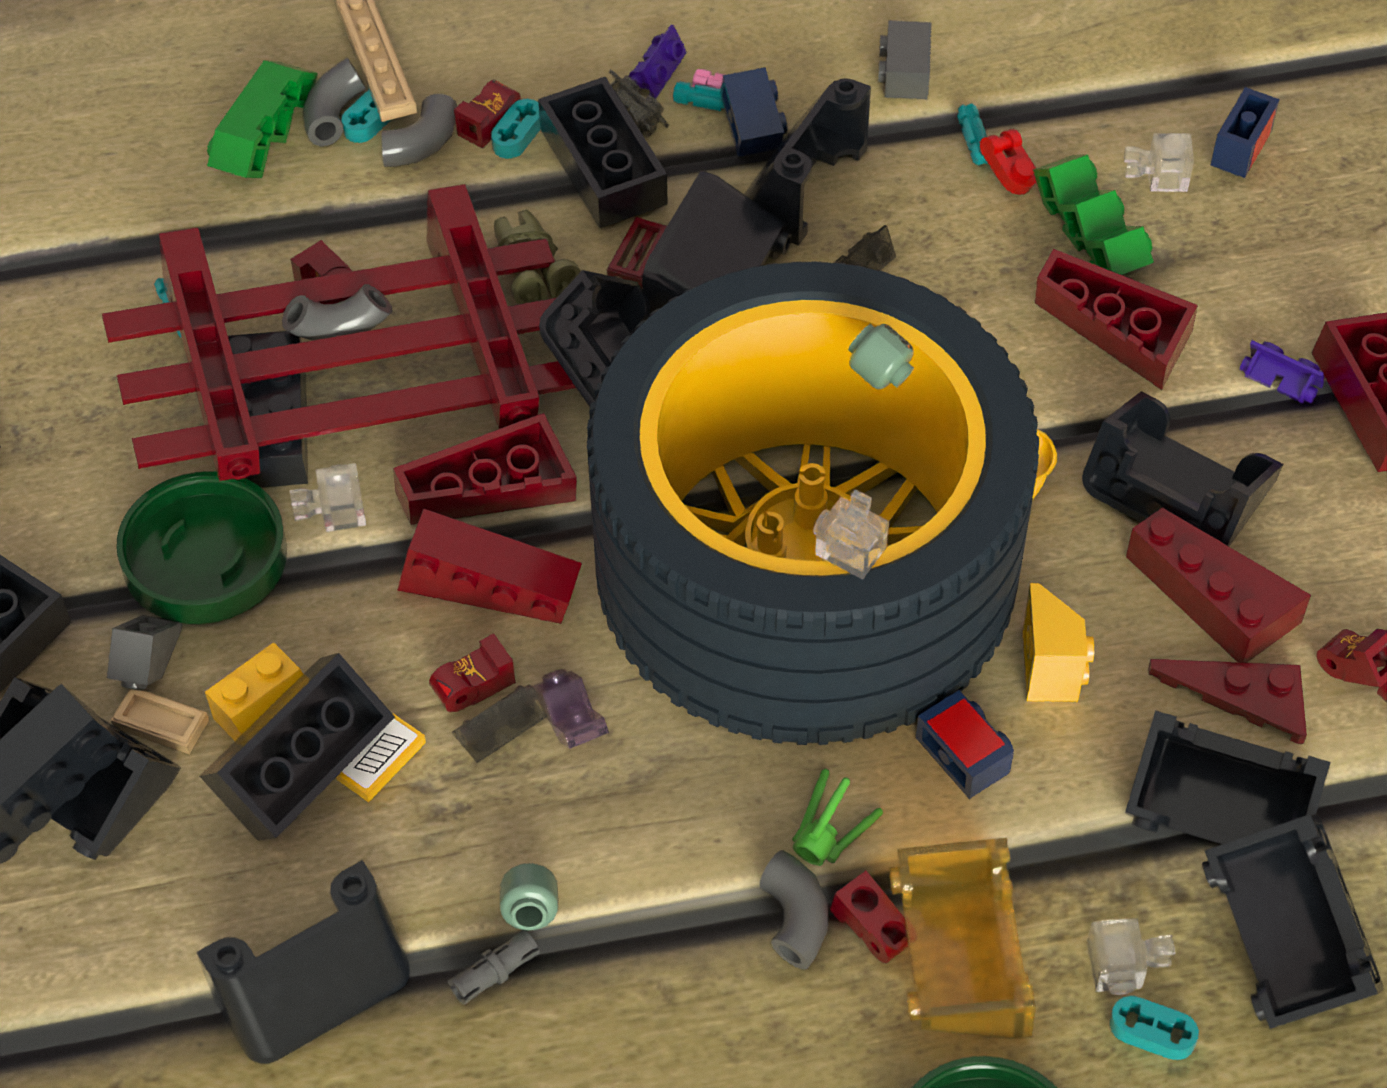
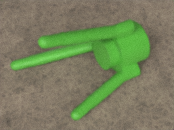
[792,769,883,866]

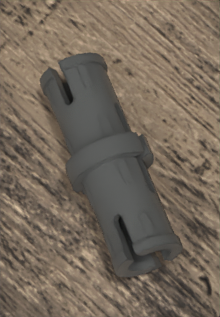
[448,930,540,1005]

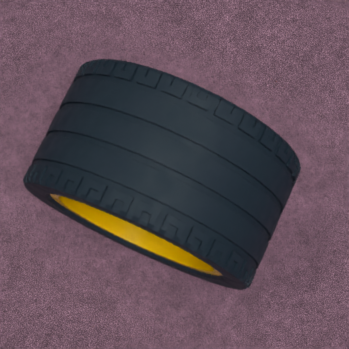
[587,261,1039,745]

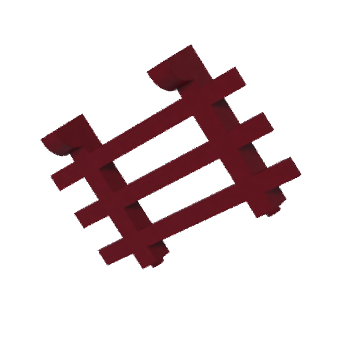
[102,184,576,481]

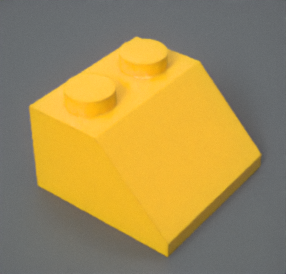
[1022,583,1094,702]
[205,642,303,741]

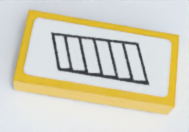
[336,713,426,802]

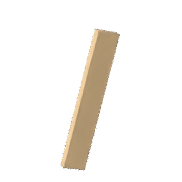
[335,0,417,122]

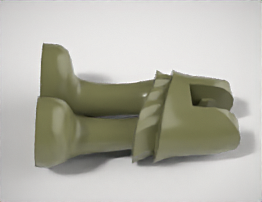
[494,209,581,304]

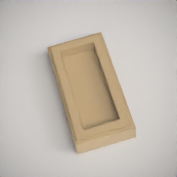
[111,689,209,755]

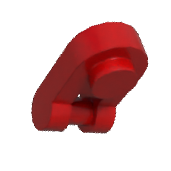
[980,129,1037,195]

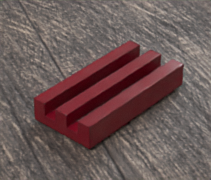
[607,217,667,288]

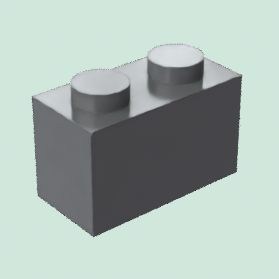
[878,20,931,100]

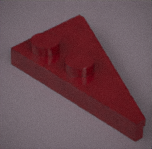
[1148,659,1307,744]

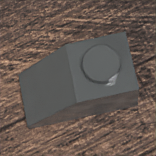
[107,615,182,689]

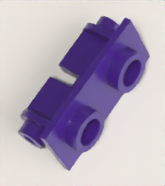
[628,25,687,99]
[1239,340,1324,403]

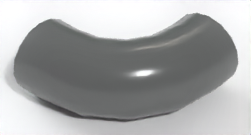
[302,57,366,146]
[382,94,457,167]
[282,284,393,341]
[760,850,828,970]

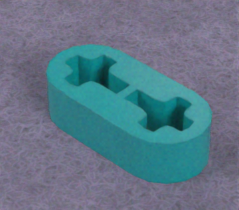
[341,90,391,143]
[491,99,541,159]
[1109,996,1199,1060]

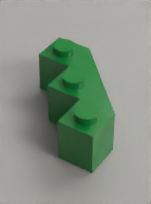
[207,60,318,178]
[1033,154,1154,275]

